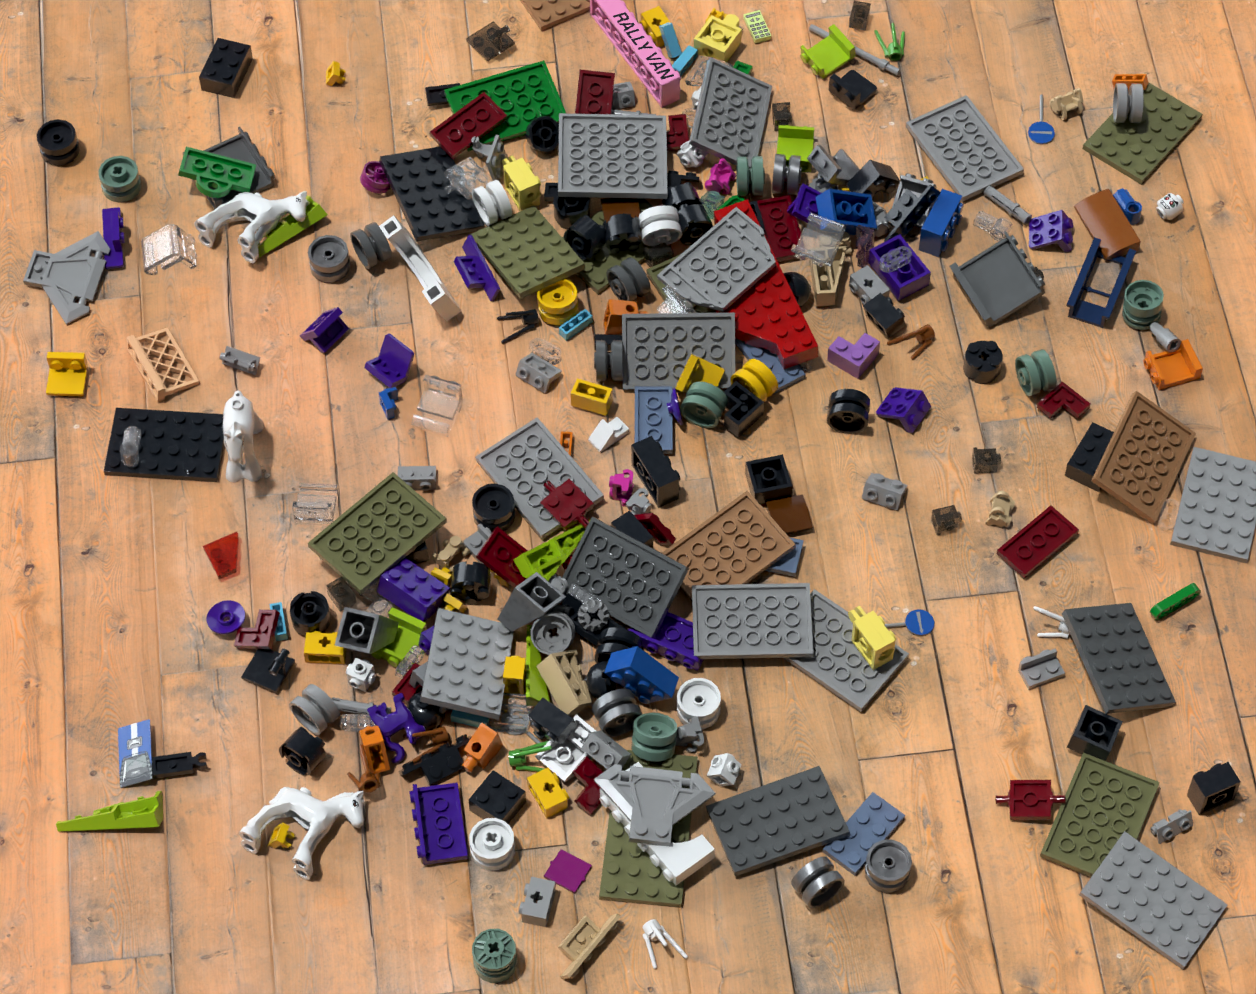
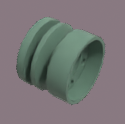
[1122,280,1164,330]
[472,929,517,983]

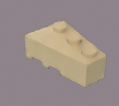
[809,246,847,307]
[536,649,592,716]

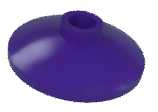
[667,388,683,425]
[206,600,245,634]

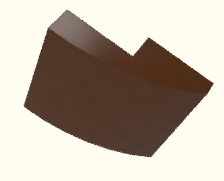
[600,198,640,223]
[765,494,813,534]

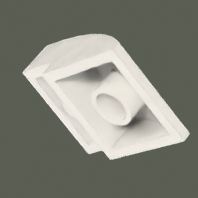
[535,714,596,782]

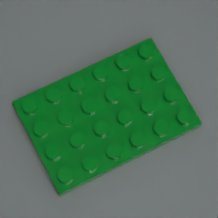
[444,60,566,152]

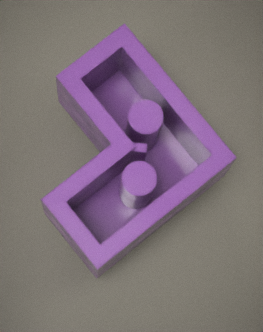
[827,333,880,379]

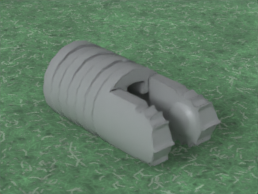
[1150,322,1181,352]

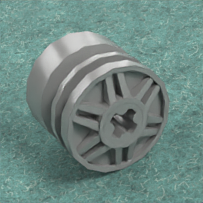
[531,611,576,655]

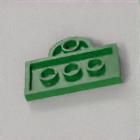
[178,146,256,198]

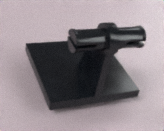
[241,648,295,693]

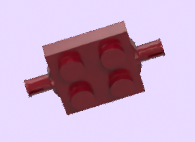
[540,479,595,530]
[995,780,1066,820]

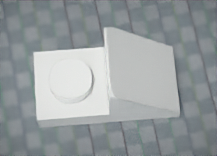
[588,417,629,453]

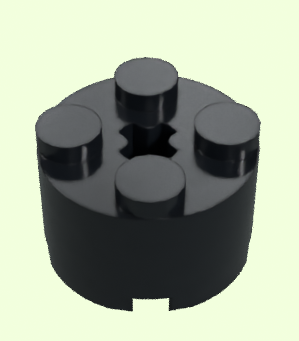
[662,182,703,211]
[553,194,590,229]
[678,204,713,245]
[603,214,642,253]
[564,215,606,260]
[963,341,1003,384]
[450,561,491,605]
[290,591,331,636]
[279,727,326,775]

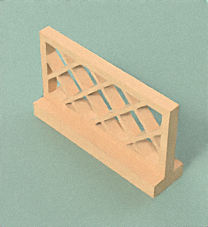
[126,327,199,402]

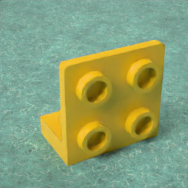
[46,352,88,396]
[675,353,725,393]

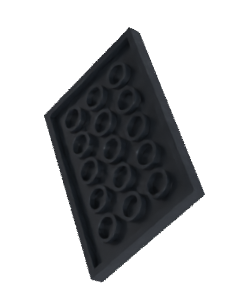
[379,147,485,242]
[104,408,224,482]

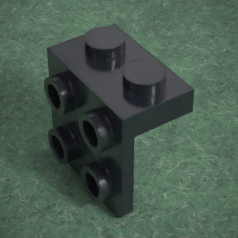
[829,70,877,110]

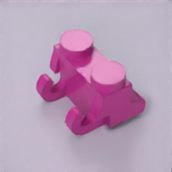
[705,158,736,194]
[609,469,633,507]

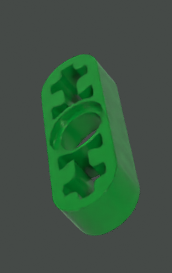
[1150,583,1201,620]

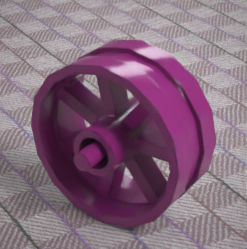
[360,161,391,194]

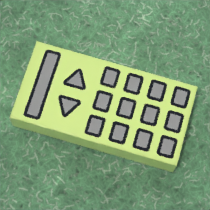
[743,10,771,44]

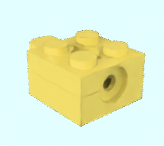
[694,14,742,64]
[502,155,541,211]
[848,606,896,670]

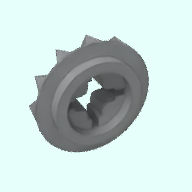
[578,600,610,632]

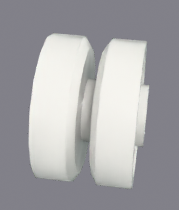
[472,180,512,226]
[638,205,682,247]
[677,678,721,729]
[469,818,515,871]

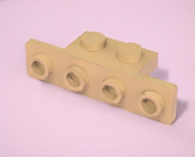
[558,914,621,980]

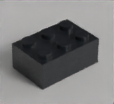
[199,38,253,98]
[1065,422,1114,492]
[631,436,680,508]

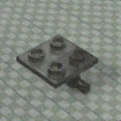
[466,21,515,61]

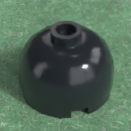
[525,116,559,152]
[783,272,811,307]
[584,661,616,699]
[406,692,445,731]

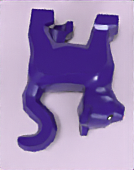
[367,693,426,764]

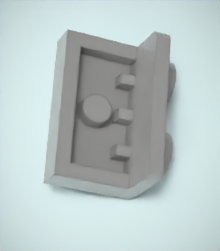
[862,473,907,510]

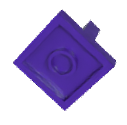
[787,184,821,230]
[299,307,349,353]

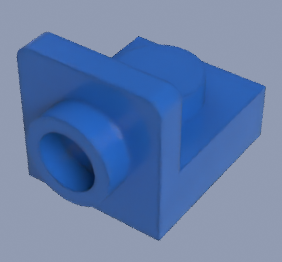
[379,387,398,420]

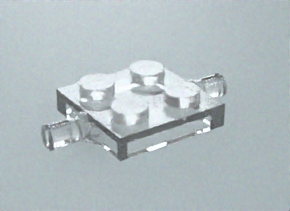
[444,157,492,200]

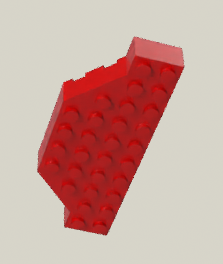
[714,199,818,369]

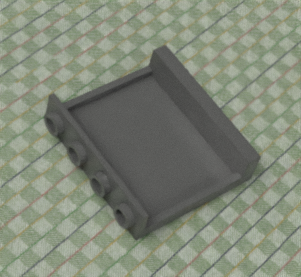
[183,127,275,209]
[950,231,1046,328]

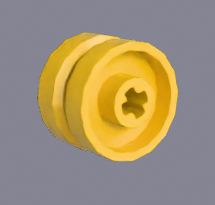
[537,279,579,325]
[730,359,778,402]

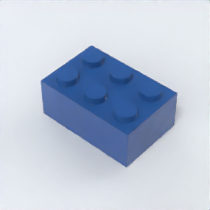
[919,188,964,257]
[816,189,877,236]
[604,646,679,704]

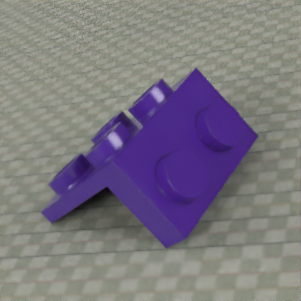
[1029,210,1073,252]
[364,334,414,388]
[876,387,931,433]

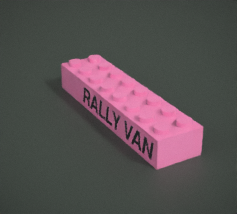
[590,0,681,108]

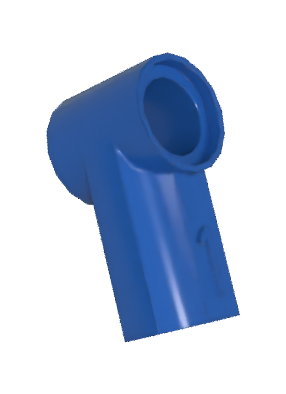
[1113,188,1142,225]

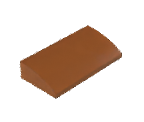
[1074,189,1141,260]

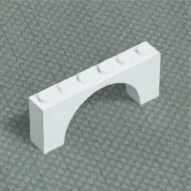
[379,215,461,321]
[599,762,715,885]

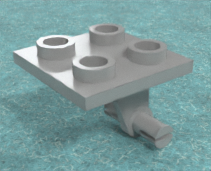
[471,135,508,181]

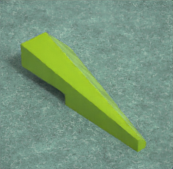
[258,195,328,258]
[514,520,590,582]
[526,625,550,707]
[56,791,163,832]

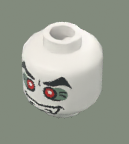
[1156,193,1184,220]

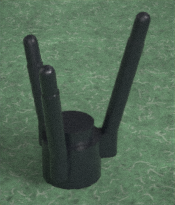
[497,309,539,344]

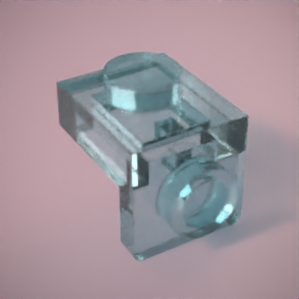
[700,191,725,219]

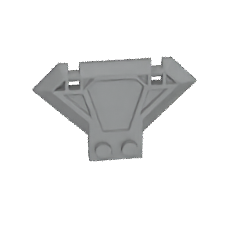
[23,231,110,325]
[594,764,716,847]

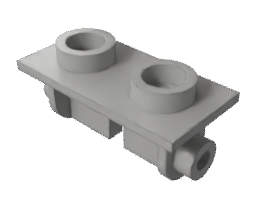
[219,346,261,375]
[1150,809,1193,844]

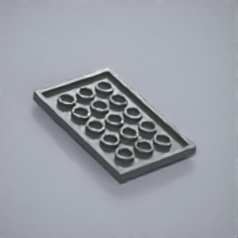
[562,517,689,638]
[1062,603,1176,714]
[706,766,850,876]

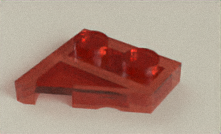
[203,532,239,579]

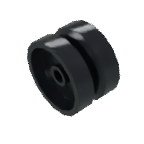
[37,119,80,166]
[827,389,870,434]
[472,483,515,532]
[594,628,642,663]

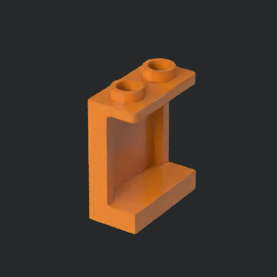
[1143,339,1203,390]

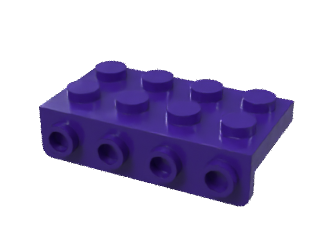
[628,612,704,671]
[409,782,468,865]

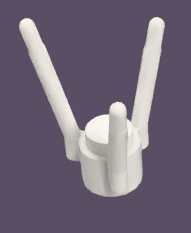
[1033,606,1071,639]
[642,919,688,969]

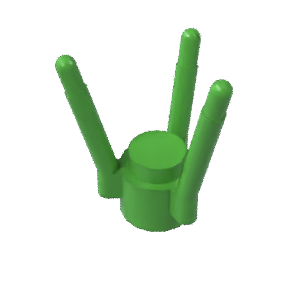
[874,23,905,61]
[509,741,552,772]

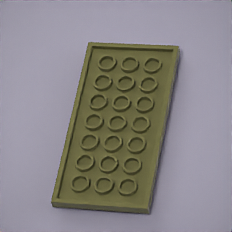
[599,750,698,908]

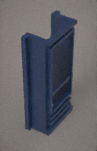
[1066,237,1136,328]

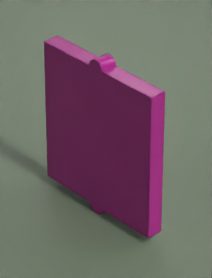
[544,849,592,894]

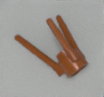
[887,324,935,359]
[403,726,449,763]
[347,744,381,793]

